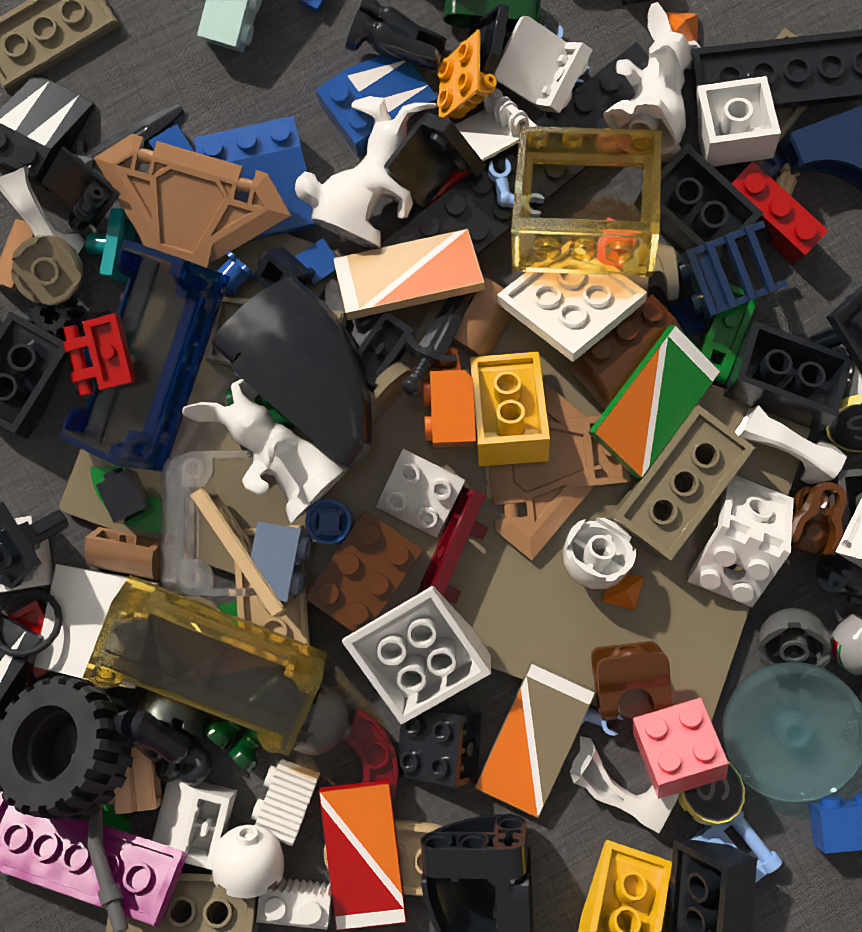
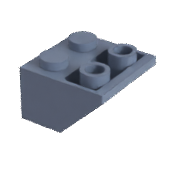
[251,521,313,602]

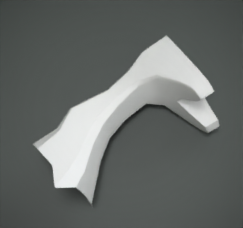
[0,165,85,253]
[735,405,847,484]
[569,736,680,833]

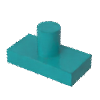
[85,208,137,284]

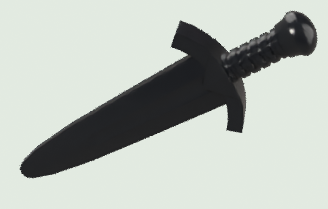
[76,105,183,179]
[401,292,474,396]

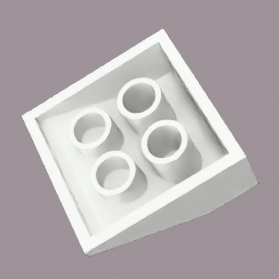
[34,564,160,689]
[342,586,491,724]

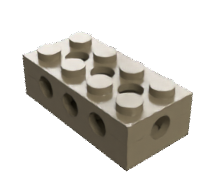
[608,405,756,561]
[106,873,259,932]

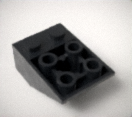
[318,279,415,391]

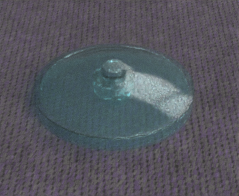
[722,662,862,802]

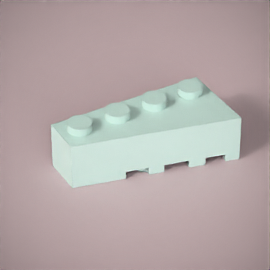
[197,0,262,53]

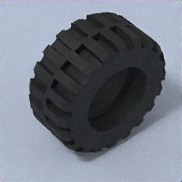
[0,676,135,821]

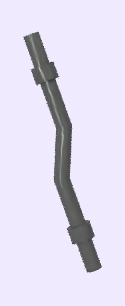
[65,726,129,932]

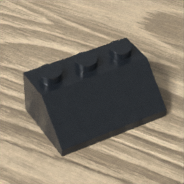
[666,838,757,932]

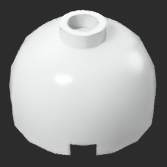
[563,518,636,589]
[212,825,284,899]

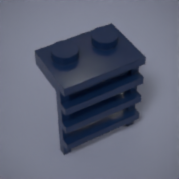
[677,221,788,320]

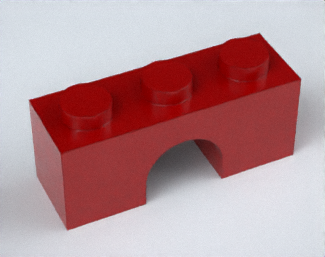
[731,161,829,265]

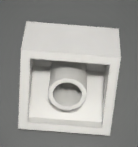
[697,76,781,166]

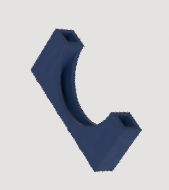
[778,106,862,299]

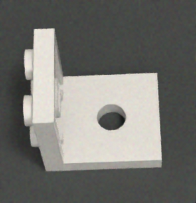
[687,475,794,607]

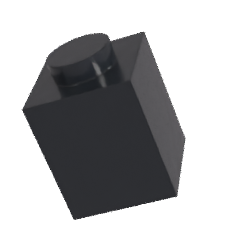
[96,467,154,524]

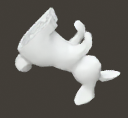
[603,2,701,162]
[295,96,437,249]
[182,379,349,524]

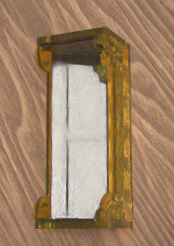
[82,575,327,756]

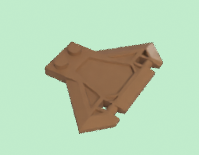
[94,134,292,298]
[490,382,631,560]

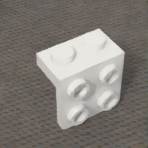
[492,16,593,113]

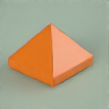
[665,12,699,42]
[601,573,644,610]

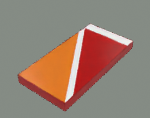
[319,780,407,931]

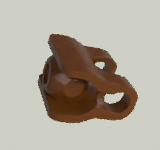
[791,482,847,556]
[591,641,672,721]

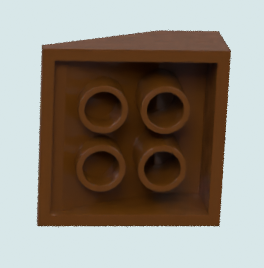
[568,294,714,409]

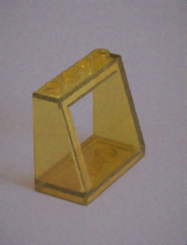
[511,126,662,277]

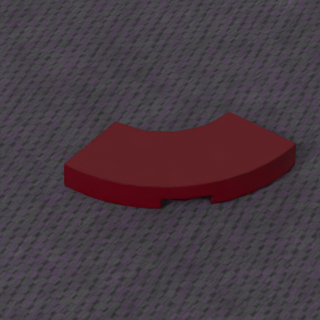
[344,708,399,801]

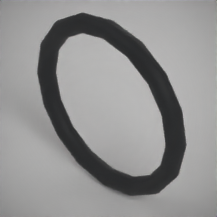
[0,588,63,658]

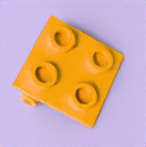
[437,30,497,119]

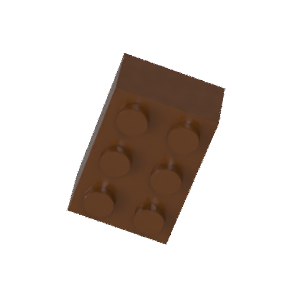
[304,510,423,632]

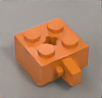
[423,348,476,449]

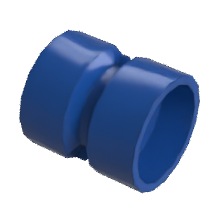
[305,499,355,545]

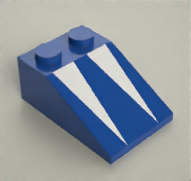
[316,54,438,157]

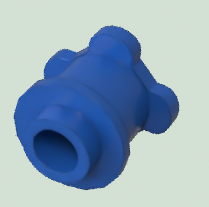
[212,251,255,296]

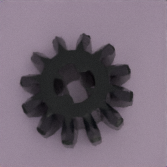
[25,295,85,342]

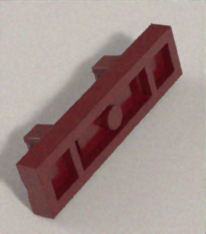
[416,487,488,604]

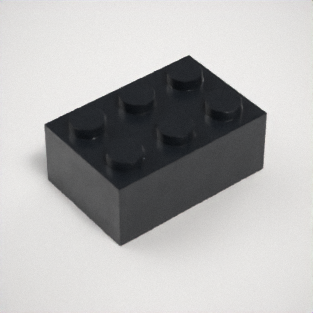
[634,143,763,259]
[723,321,852,432]

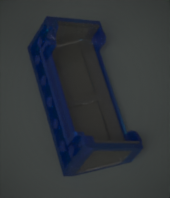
[59,239,230,472]

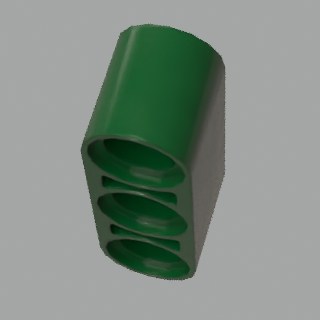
[443,0,541,32]

